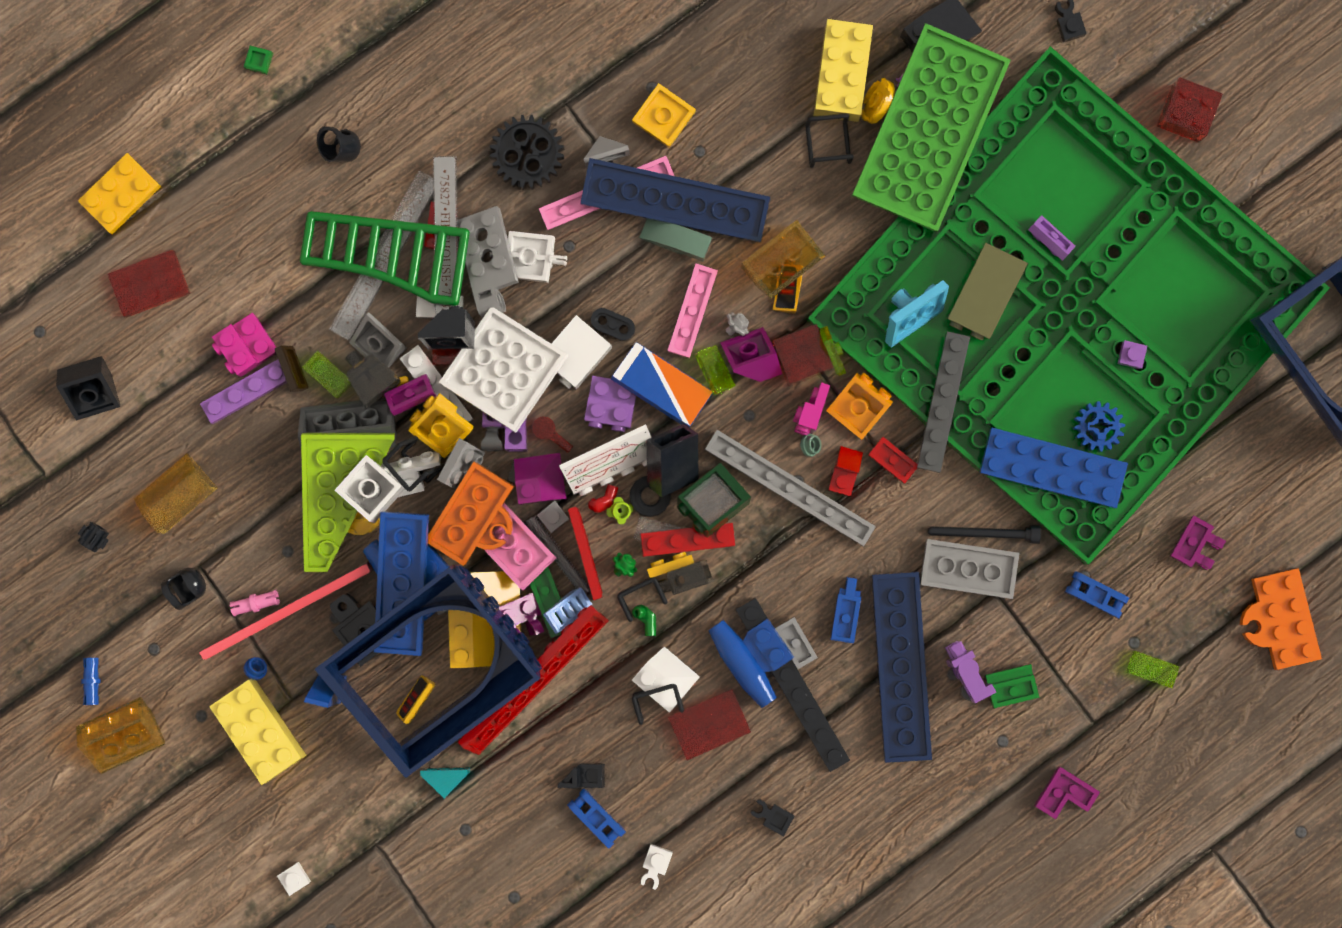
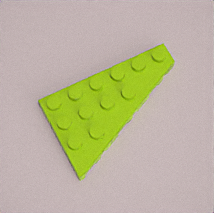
[301,433,395,572]

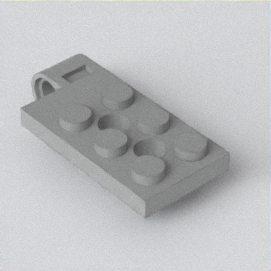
[456,206,519,319]

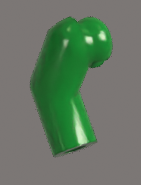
[632,605,656,636]

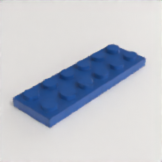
[979,428,1128,509]
[374,511,429,656]

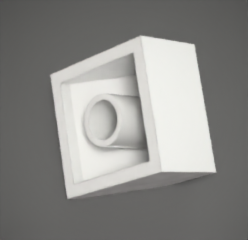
[335,455,405,523]

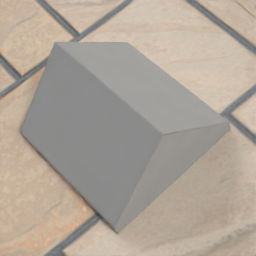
[349,312,407,374]

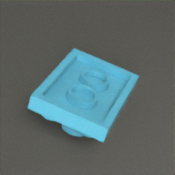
[885,280,949,348]

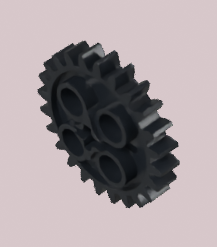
[490,115,564,190]

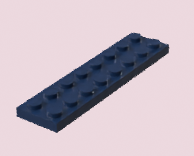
[580,158,770,243]
[871,572,932,763]

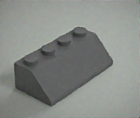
[298,397,397,448]

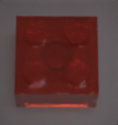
[1157,77,1223,143]
[772,324,833,387]

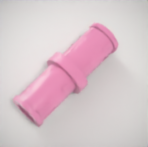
[230,590,280,616]

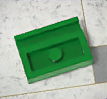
[984,664,1040,708]

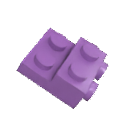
[584,376,636,432]

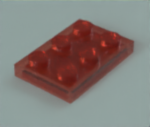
[108,250,191,318]
[668,689,751,760]

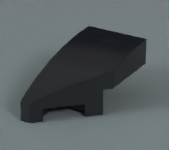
[558,763,605,788]

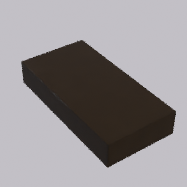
[275,345,309,392]

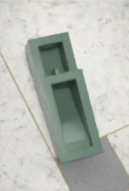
[639,219,712,262]

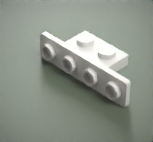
[381,451,441,497]

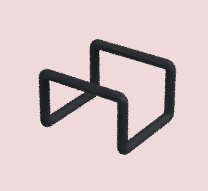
[805,113,854,168]
[382,436,445,492]
[617,577,668,622]
[632,684,684,725]

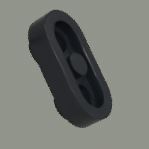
[591,308,635,341]

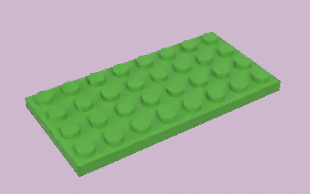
[852,23,1011,232]

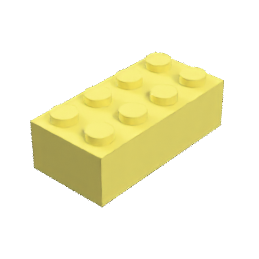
[813,19,873,122]
[209,679,307,785]

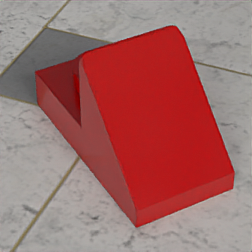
[828,446,863,497]

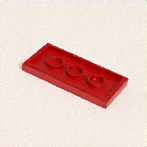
[568,507,604,600]

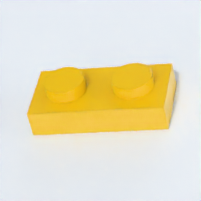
[647,552,694,578]

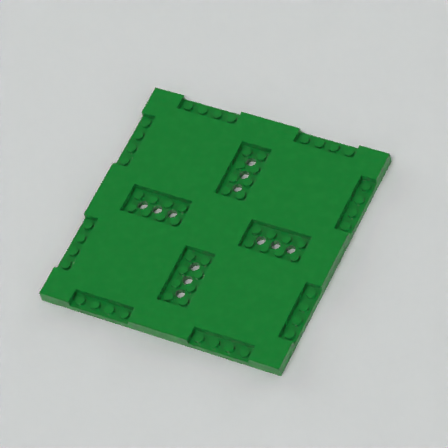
[807,46,1330,565]

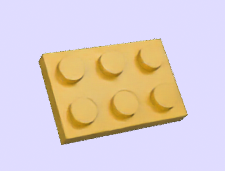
[78,153,161,234]

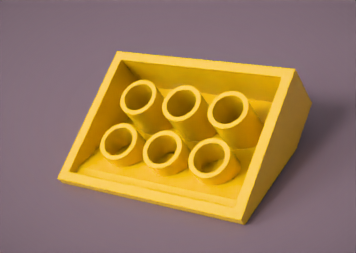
[448,571,522,668]

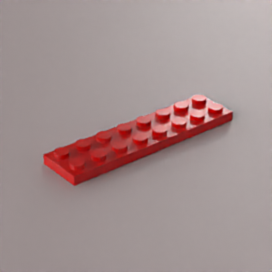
[458,605,609,755]

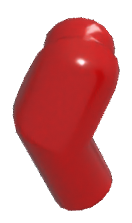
[588,484,618,513]

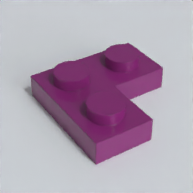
[1034,766,1100,819]

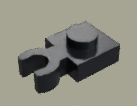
[1055,0,1087,43]
[750,799,795,837]

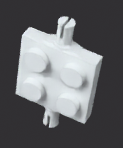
[490,231,567,283]

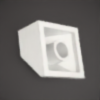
[632,647,700,713]

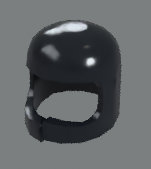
[316,126,361,163]
[161,567,206,610]

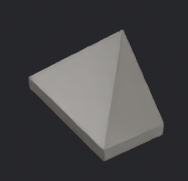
[584,136,630,168]

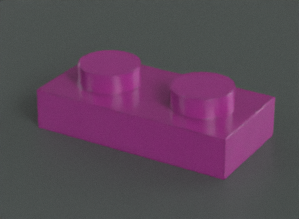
[384,374,436,416]

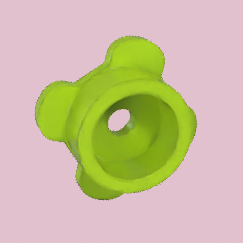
[606,497,633,524]

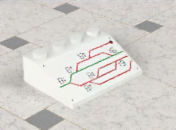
[559,424,651,497]

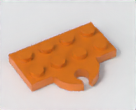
[428,461,514,566]
[1239,568,1322,670]

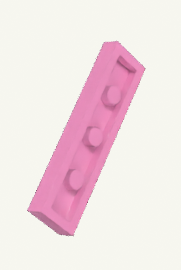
[668,264,718,359]

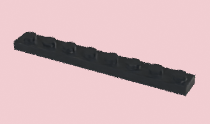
[735,598,850,772]

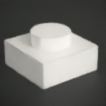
[277,862,311,896]

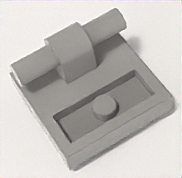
[437,438,485,489]

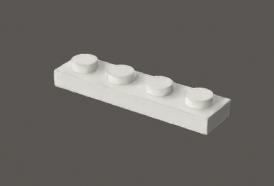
[399,345,473,422]

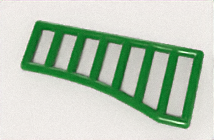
[300,211,470,306]

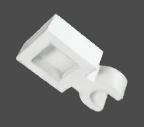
[641,844,673,889]

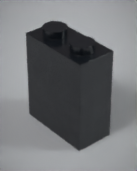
[646,424,699,497]

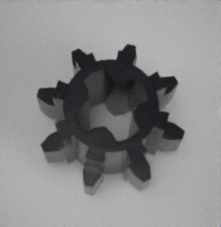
[77,522,109,552]

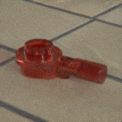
[532,416,574,453]

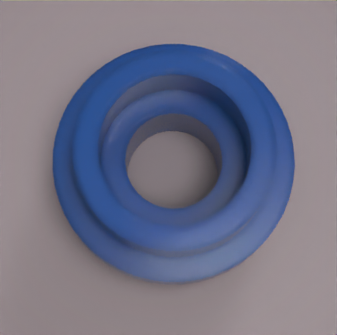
[243,657,267,680]

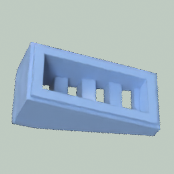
[543,587,592,634]

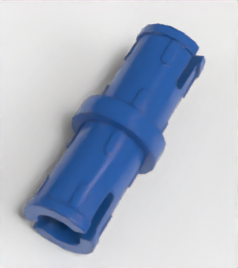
[81,658,101,705]

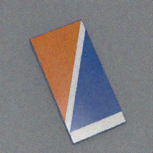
[611,342,713,428]

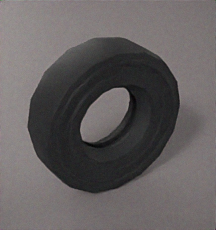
[629,476,671,517]

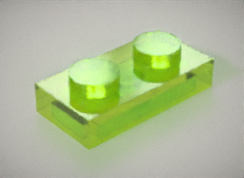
[302,351,353,399]

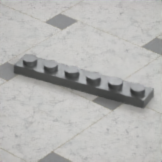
[916,331,970,473]

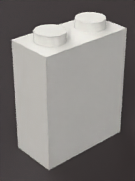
[552,315,612,390]

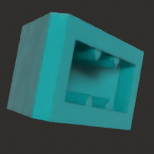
[420,767,470,798]

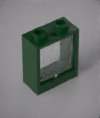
[677,463,751,538]

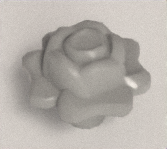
[726,312,749,336]

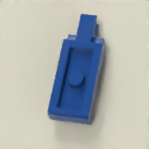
[830,577,861,644]

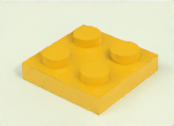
[632,83,696,148]

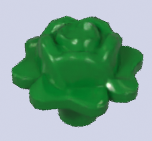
[612,553,637,577]

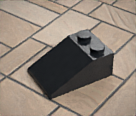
[900,0,982,53]

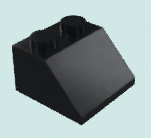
[418,306,475,350]
[56,356,120,421]

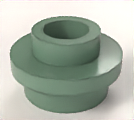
[800,434,821,457]

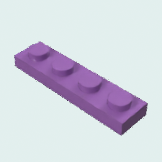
[200,359,287,424]

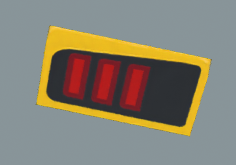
[773,265,804,314]
[396,675,436,724]

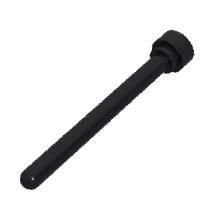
[927,525,1041,544]

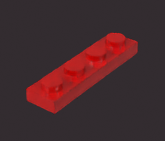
[640,523,735,557]

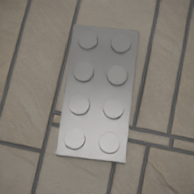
[920,539,1019,599]

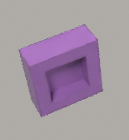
[1117,340,1147,369]

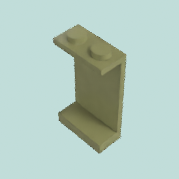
[946,243,1028,341]

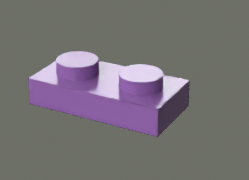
[1028,215,1075,261]

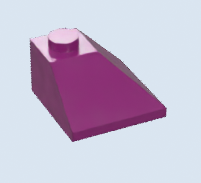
[720,327,782,382]
[514,453,566,505]

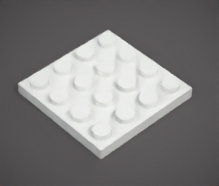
[439,307,568,433]

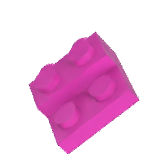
[212,312,277,377]
[793,382,830,435]

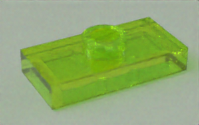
[820,326,846,376]
[694,345,736,396]
[1126,651,1180,689]

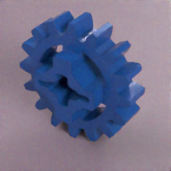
[1072,401,1125,452]

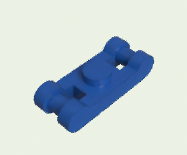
[1065,571,1129,619]
[567,788,626,849]

